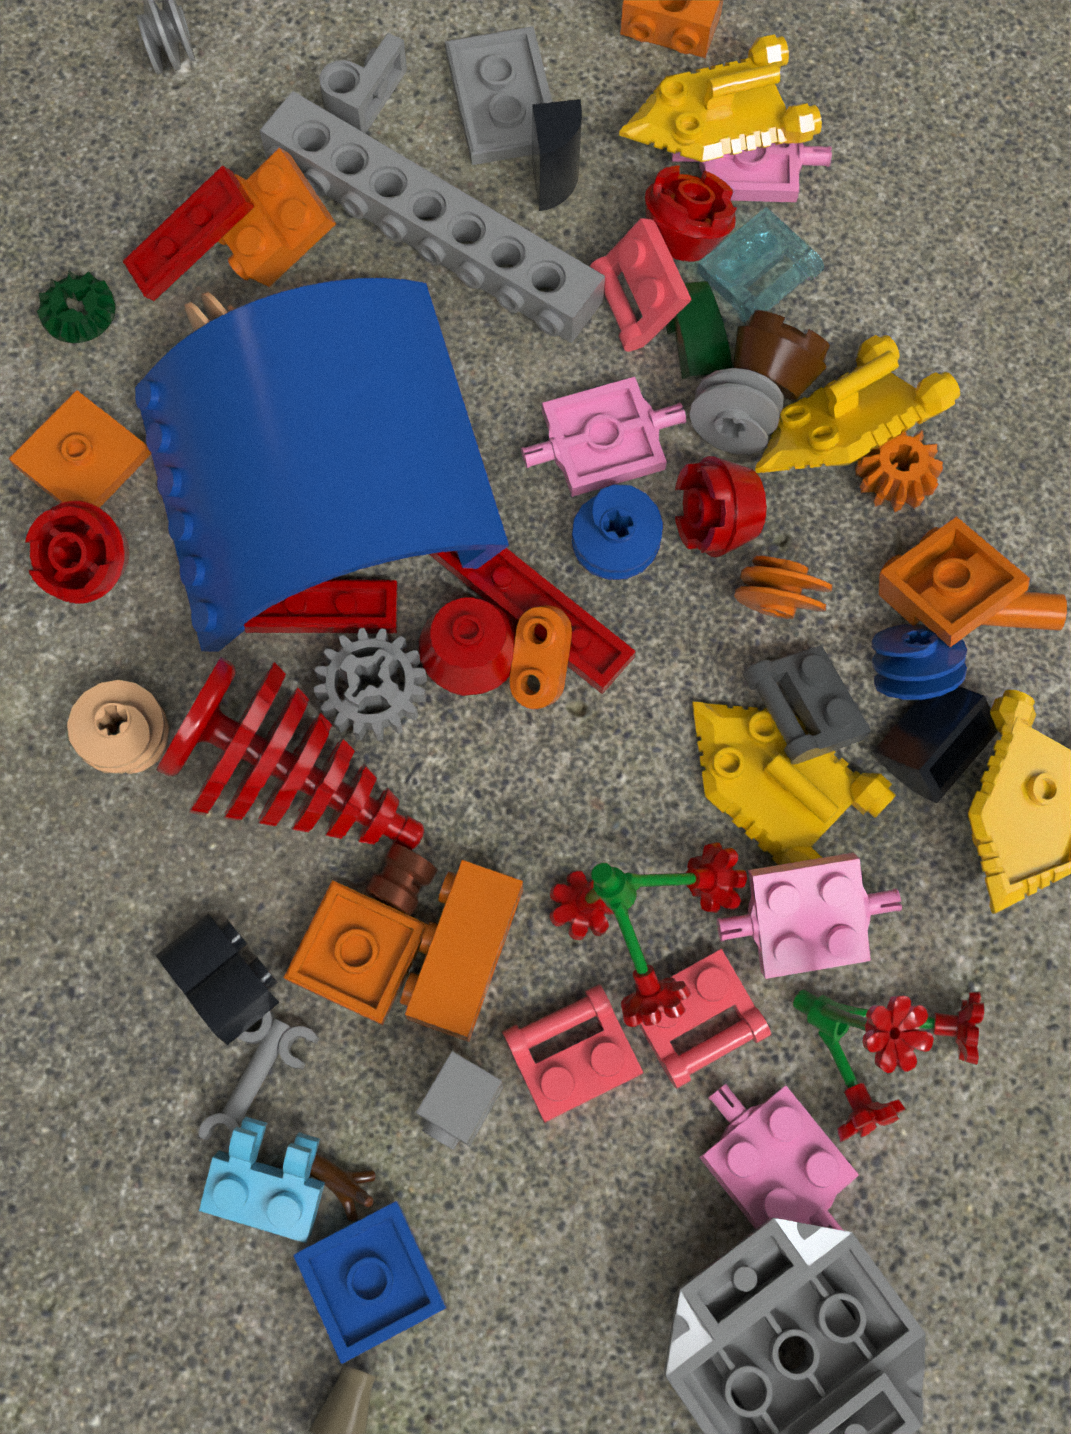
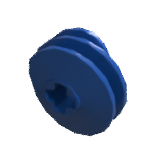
[572,485,663,580]
[872,624,967,700]

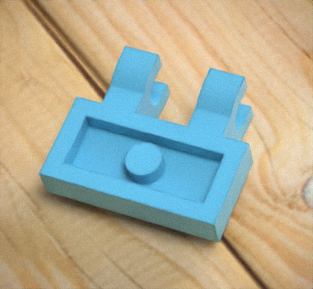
[199,1117,325,1243]

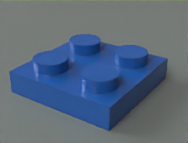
[293,1201,447,1364]

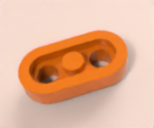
[510,605,572,709]

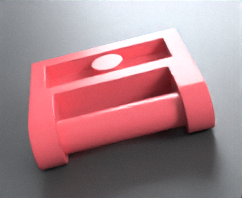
[589,218,692,352]
[639,949,771,1089]
[502,984,643,1123]

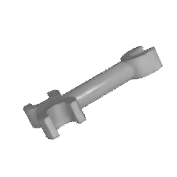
[199,1010,320,1153]

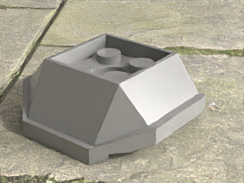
[664,1218,926,1434]

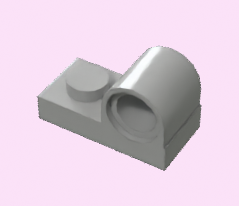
[319,33,407,134]

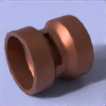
[365,843,438,916]

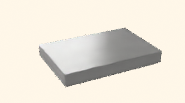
[445,26,552,165]

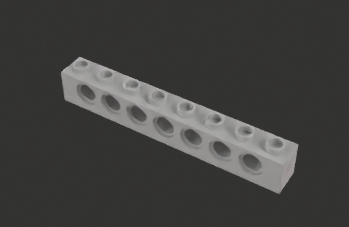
[259,91,605,343]

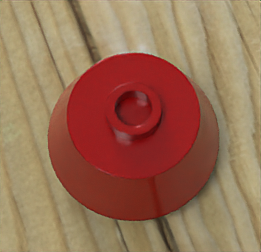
[645,165,737,262]
[675,456,767,558]
[25,501,130,604]
[419,597,517,696]

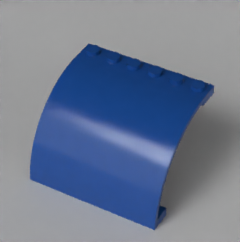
[135,278,509,652]

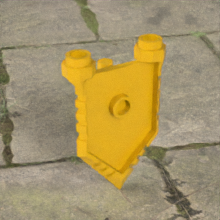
[619,34,822,162]
[755,335,960,473]
[968,689,1071,914]
[692,702,897,865]

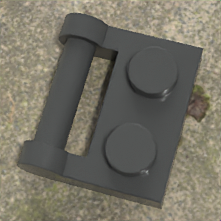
[743,645,871,764]

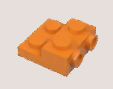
[218,147,336,287]
[879,516,1030,647]

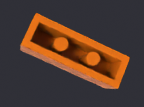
[400,860,523,1042]

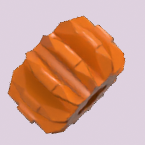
[855,430,943,513]

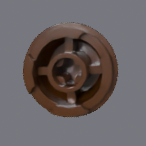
[733,310,830,400]

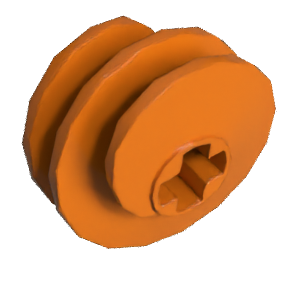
[734,556,833,619]

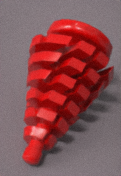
[156,657,424,850]

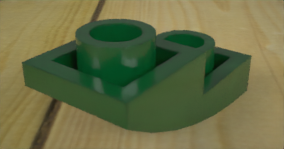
[666,281,733,380]

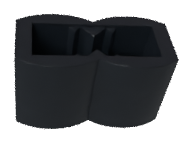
[156,913,280,1046]

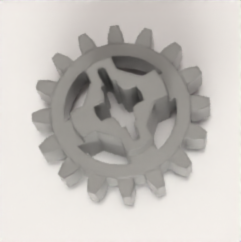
[314,628,427,741]

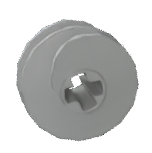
[136,0,196,75]
[689,368,784,455]

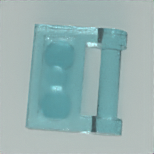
[697,207,824,324]

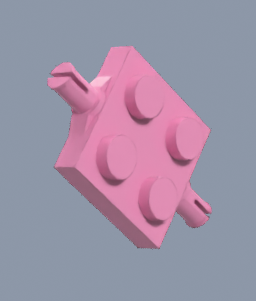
[671,142,832,202]
[521,377,686,497]
[716,853,902,979]
[699,1083,859,1231]

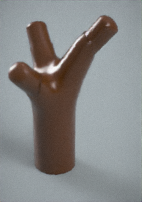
[310,1152,376,1221]

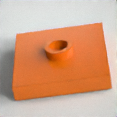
[9,390,151,508]
[283,880,428,1026]

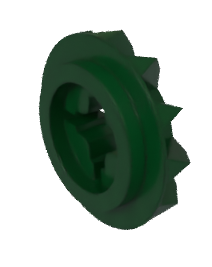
[37,271,116,343]

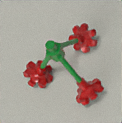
[549,842,747,1027]
[793,989,985,1142]

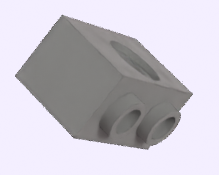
[416,1051,503,1150]

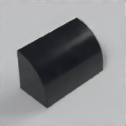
[532,99,582,211]
[873,686,998,803]

